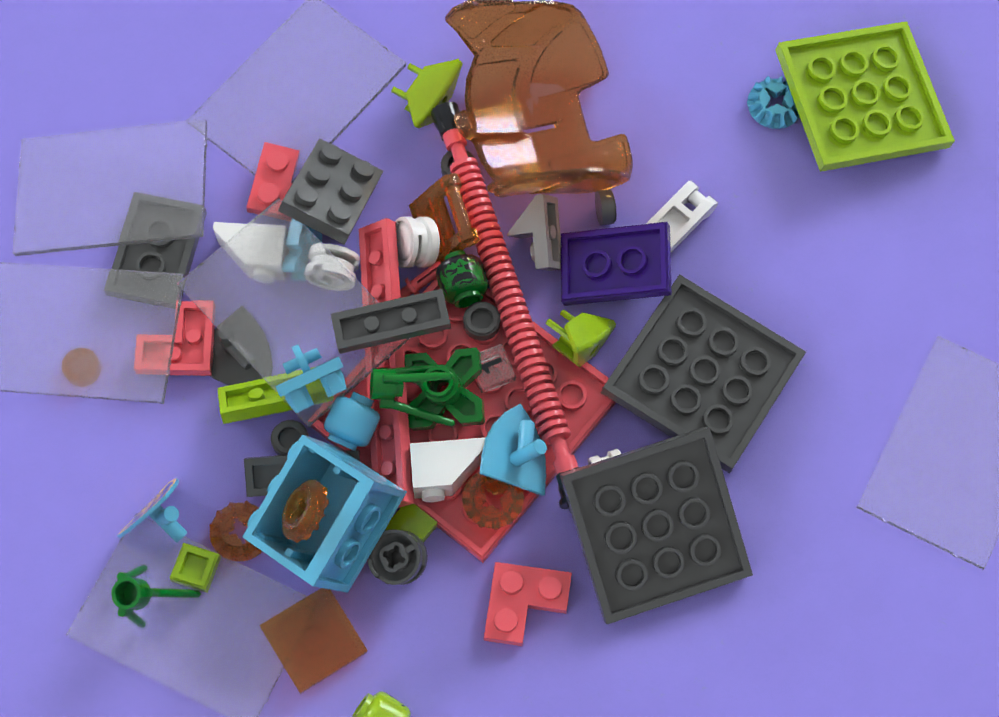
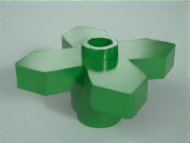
[405,348,485,431]

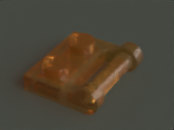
[409,173,480,268]

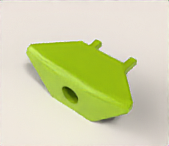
[391,59,463,128]
[545,309,616,367]

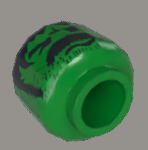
[436,250,489,308]

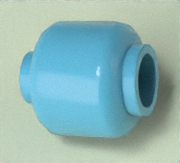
[324,391,380,451]

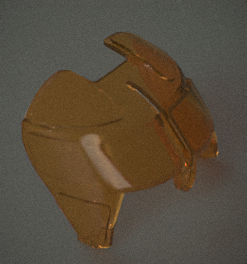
[445,0,633,197]

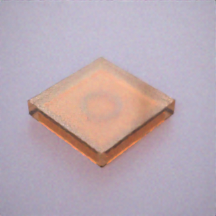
[259,588,368,694]

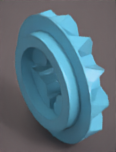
[747,76,800,129]

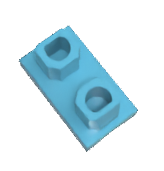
[275,344,347,413]

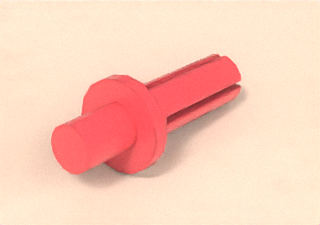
[400,261,441,298]

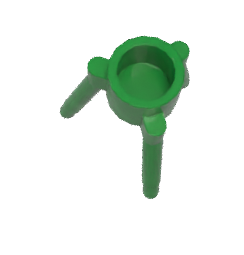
[370,364,455,427]
[111,565,201,628]

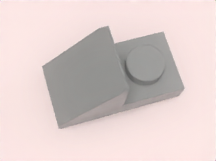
[507,194,561,271]

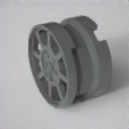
[367,530,428,585]

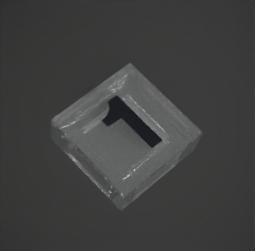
[476,344,516,394]

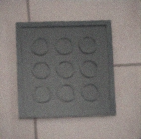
[601,274,806,473]
[559,427,753,624]

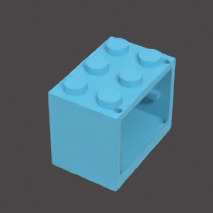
[242,435,407,593]

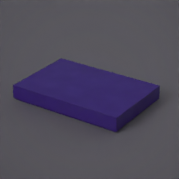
[561,222,672,306]

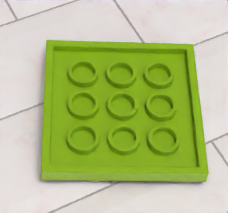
[775,21,955,172]

